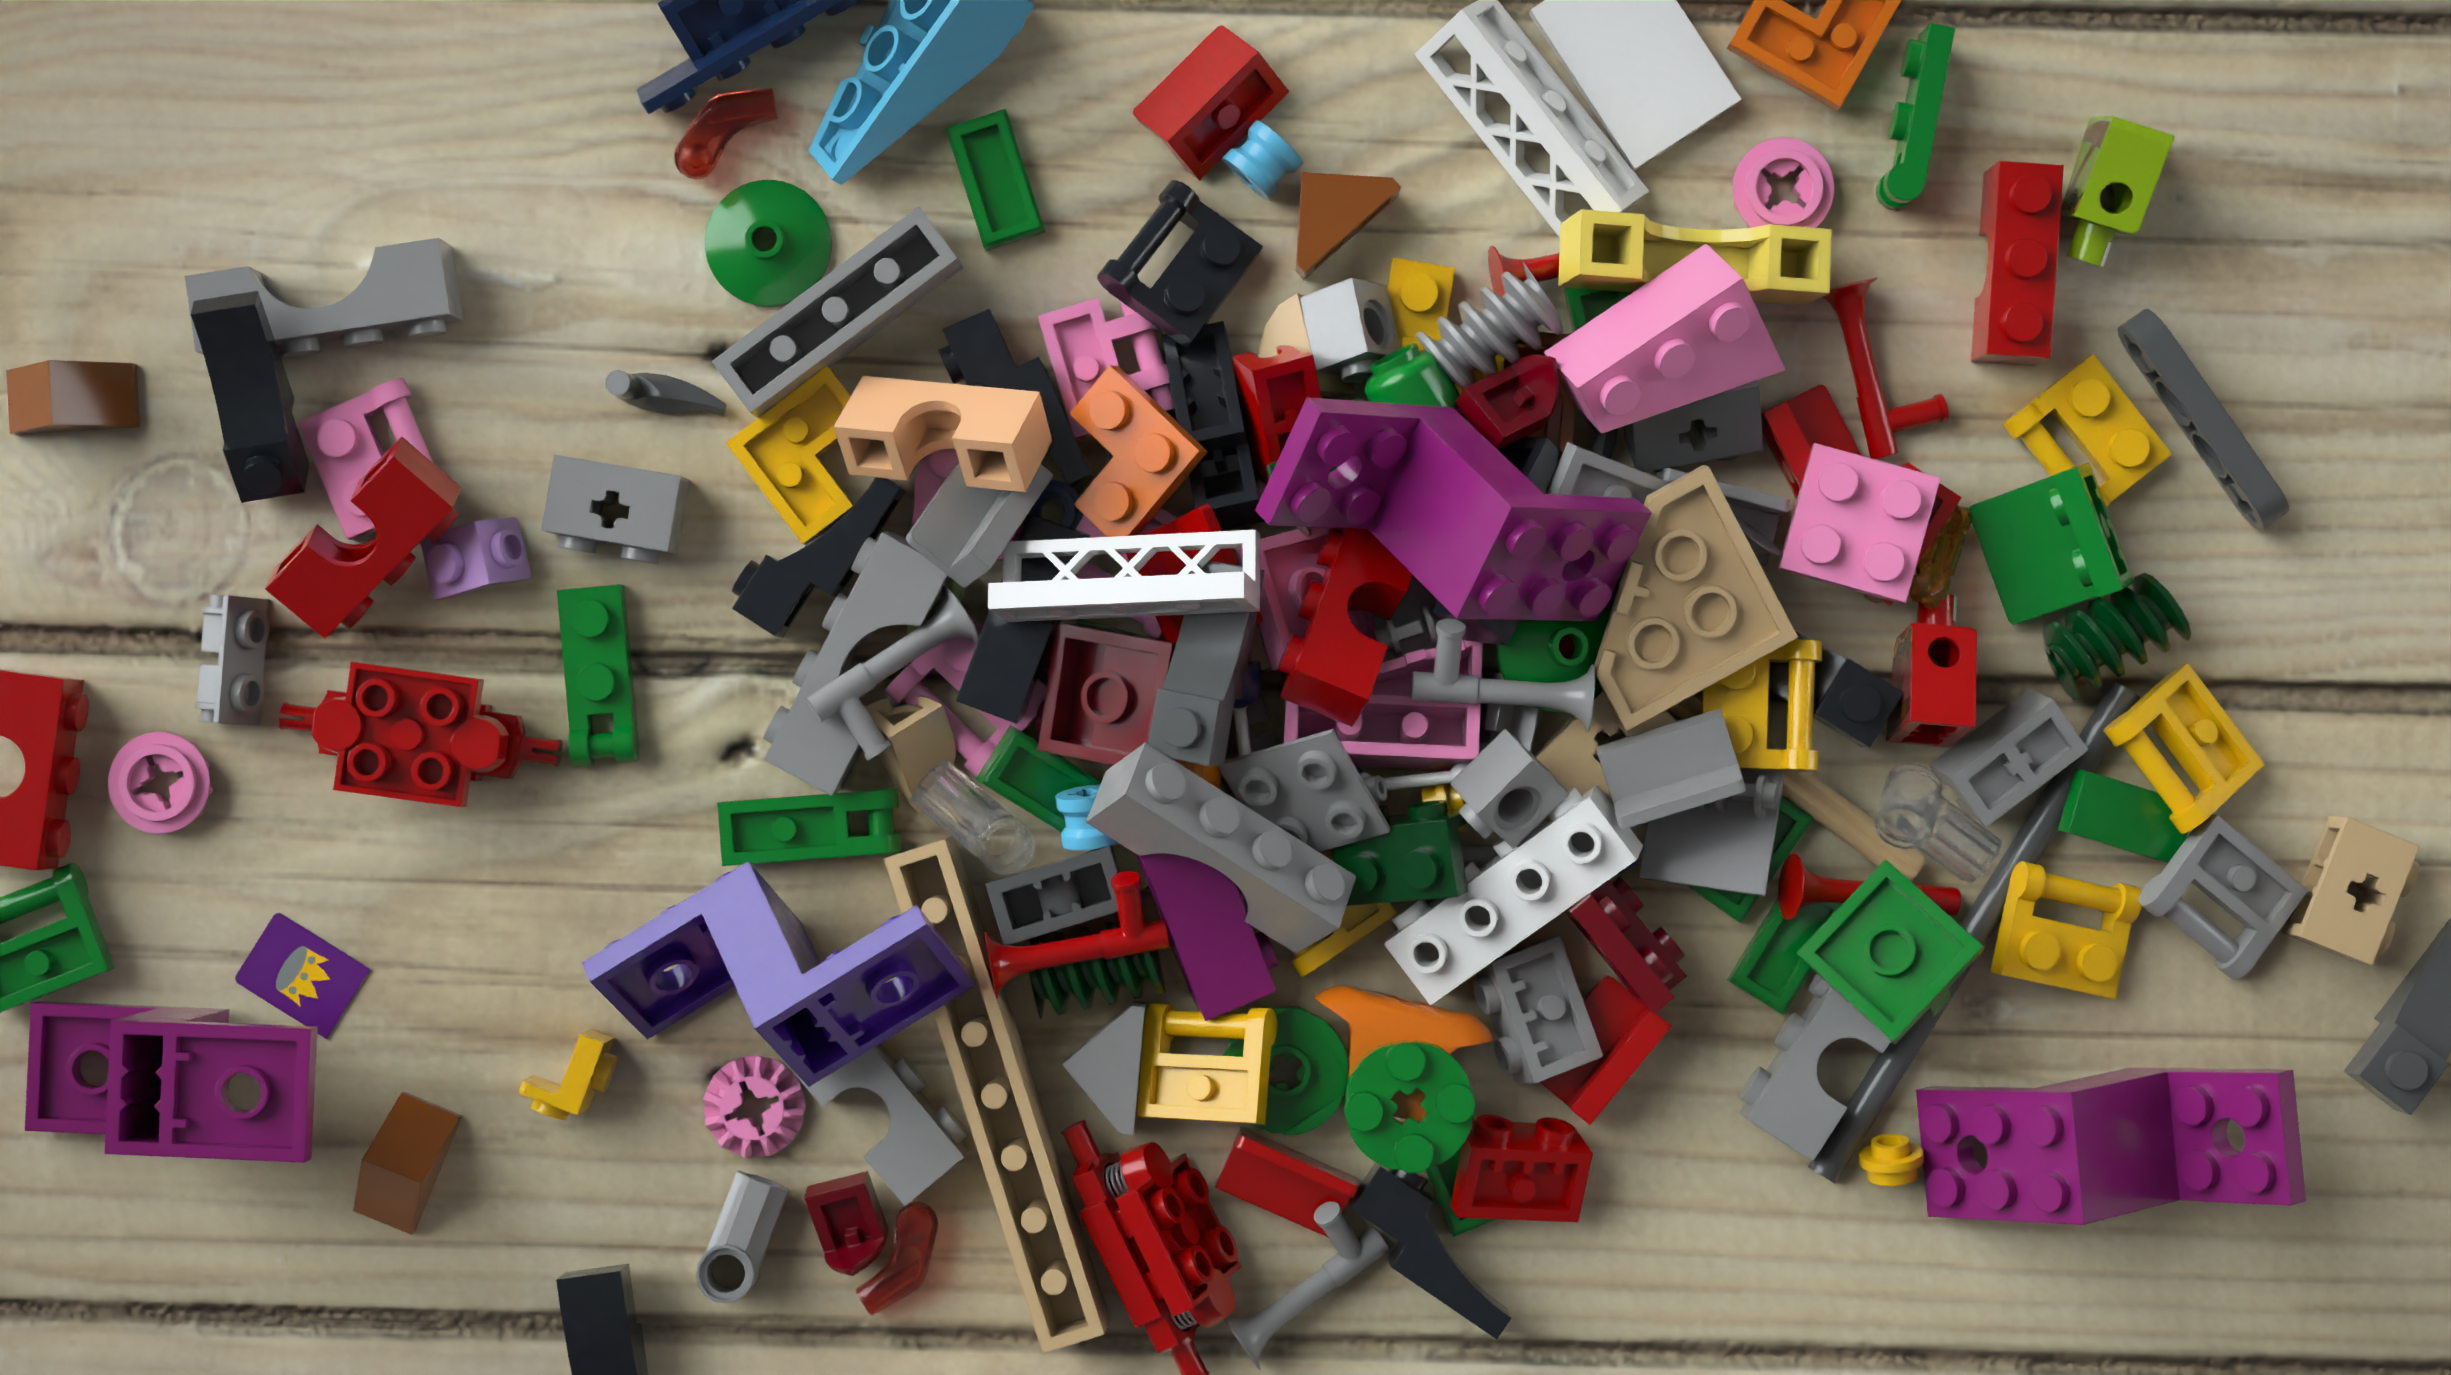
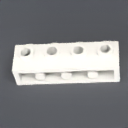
[1384,784,1643,1005]

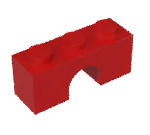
[1971,161,2064,366]
[265,436,461,639]
[1278,528,1413,727]
[0,669,89,870]

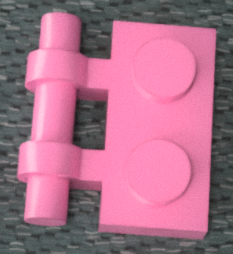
[1037,298,1175,440]

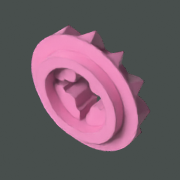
[1731,137,1835,228]
[108,732,213,834]
[703,1055,806,1158]

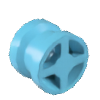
[1222,120,1303,201]
[1055,784,1118,850]

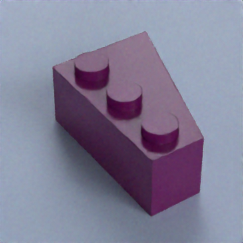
[1135,853,1278,1021]

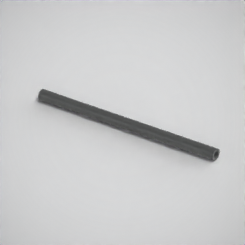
[1808,682,2140,1184]

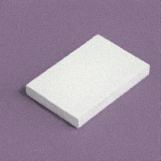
[1529,0,1741,171]

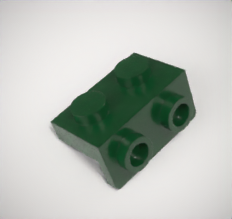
[1331,800,1468,906]

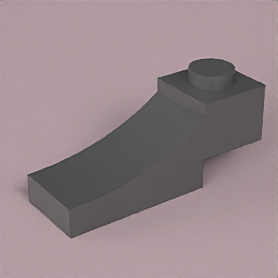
[1148,560,1265,766]
[2344,918,2451,1115]

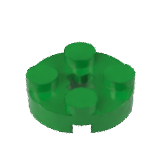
[1223,1006,1348,1135]
[1344,1040,1476,1173]

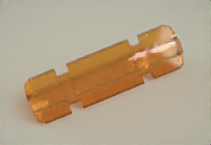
[1909,504,1973,609]

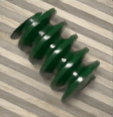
[2043,573,2191,700]
[1029,921,1166,1019]

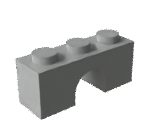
[1739,974,1891,1162]
[783,1043,969,1206]

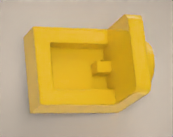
[518,1029,618,1120]

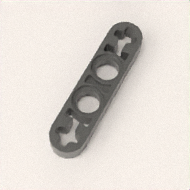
[2117,309,2290,531]

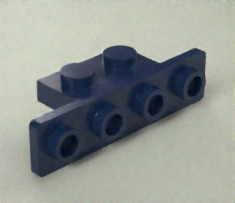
[637,0,858,114]

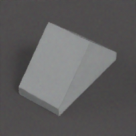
[1062,1001,1147,1136]

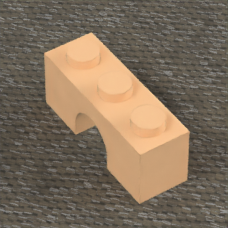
[834,376,1053,493]

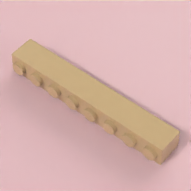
[884,836,1111,1354]

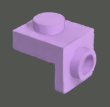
[420,517,531,601]

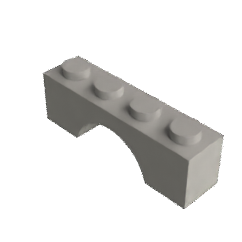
[185,238,464,357]
[763,530,952,796]
[1086,742,1356,954]

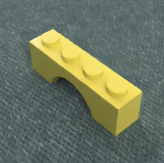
[1558,209,1832,306]

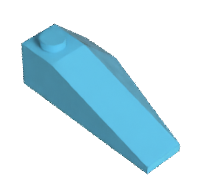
[808,0,1035,185]

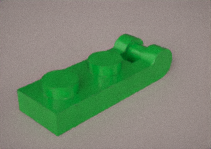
[1876,23,1955,210]
[557,584,639,768]
[717,788,902,866]

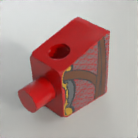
[1886,592,1977,748]

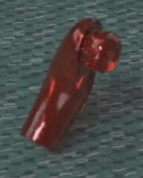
[674,88,778,180]
[855,1201,939,1316]

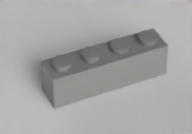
[712,207,963,418]

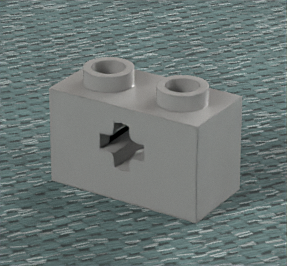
[541,454,691,564]

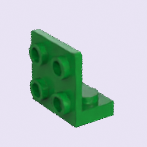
[1968,462,2134,625]

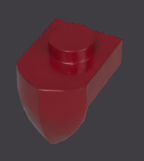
[1455,354,1560,450]
[804,1171,889,1276]

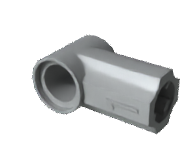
[696,1170,790,1303]

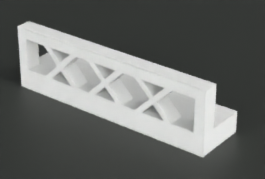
[1414,0,1649,238]
[988,530,1260,622]

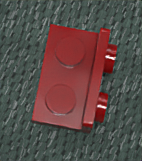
[1450,1114,1593,1223]

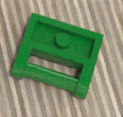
[0,862,115,1013]

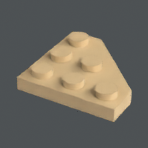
[1594,465,1798,731]

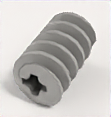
[1415,260,1563,389]

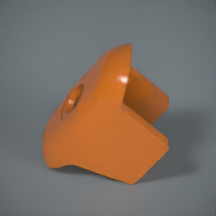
[1313,985,1495,1121]

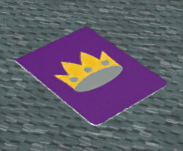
[235,913,370,1039]

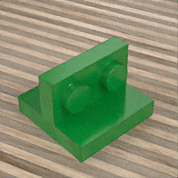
[1797,859,1984,1045]

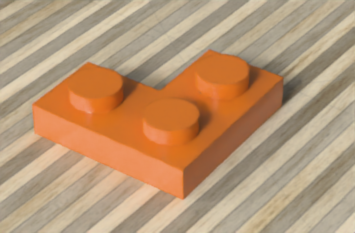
[1726,0,1901,111]
[1069,365,1208,537]

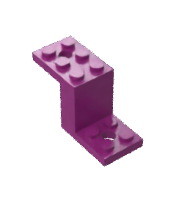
[1255,398,1652,621]
[25,1001,318,1163]
[1916,1068,2306,1225]

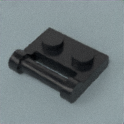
[1097,180,1263,349]

